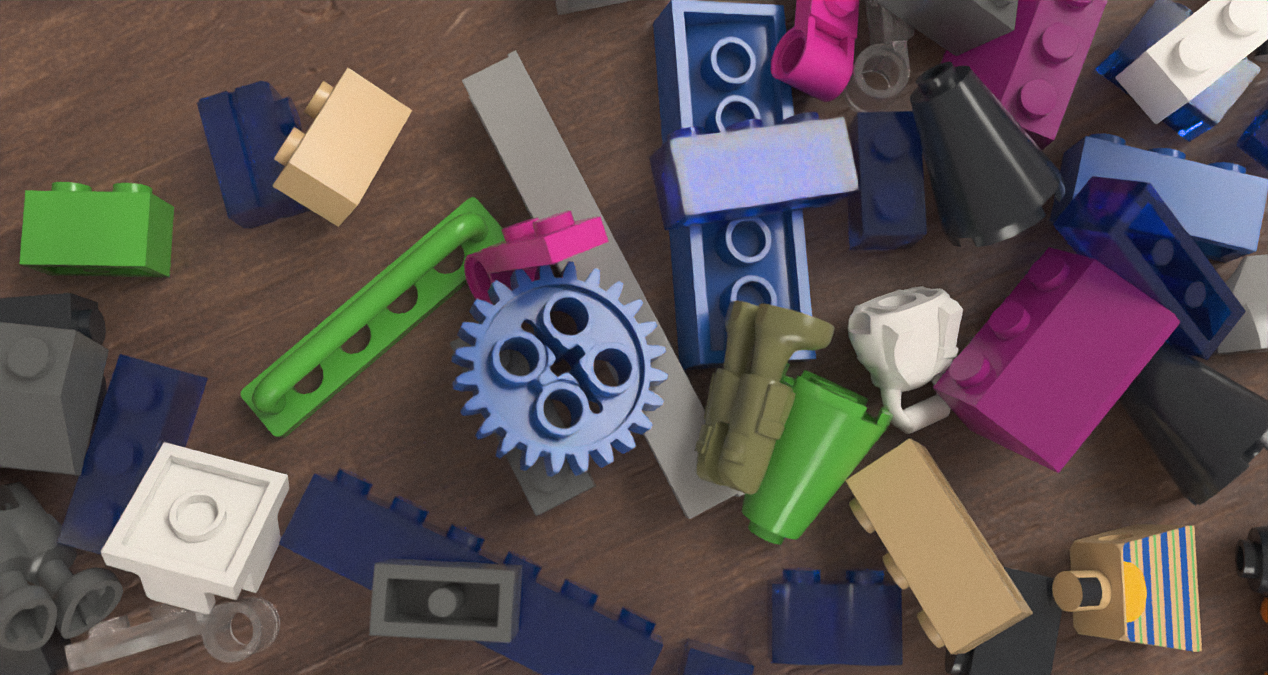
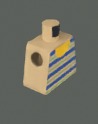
[1052,524,1202,652]

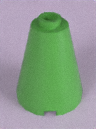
[741,363,894,545]

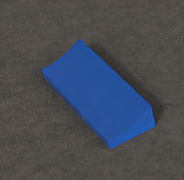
[653,0,816,370]

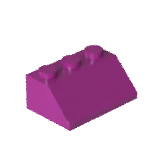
[940,0,1108,150]
[932,247,1180,473]

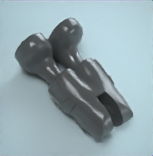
[0,481,123,651]

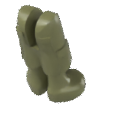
[694,300,835,494]

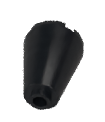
[910,62,1066,247]
[1118,342,1268,506]

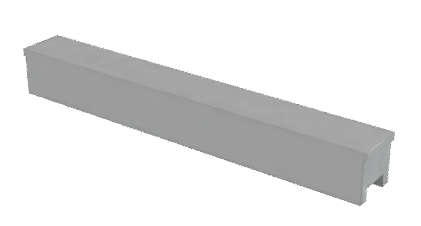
[462,50,745,519]

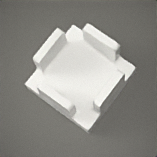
[101,442,289,614]

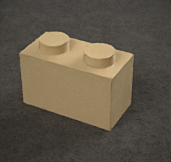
[272,68,412,227]

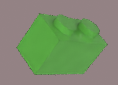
[19,182,174,277]

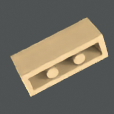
[845,438,1033,654]

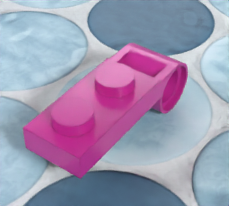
[771,0,859,102]
[464,210,609,305]

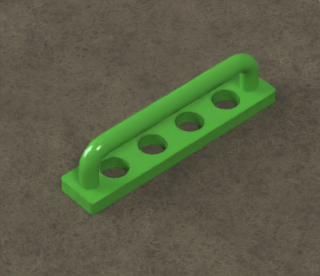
[240,197,505,438]

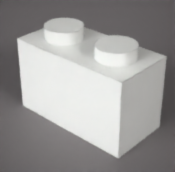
[1115,0,1268,124]

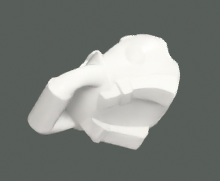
[848,286,963,434]

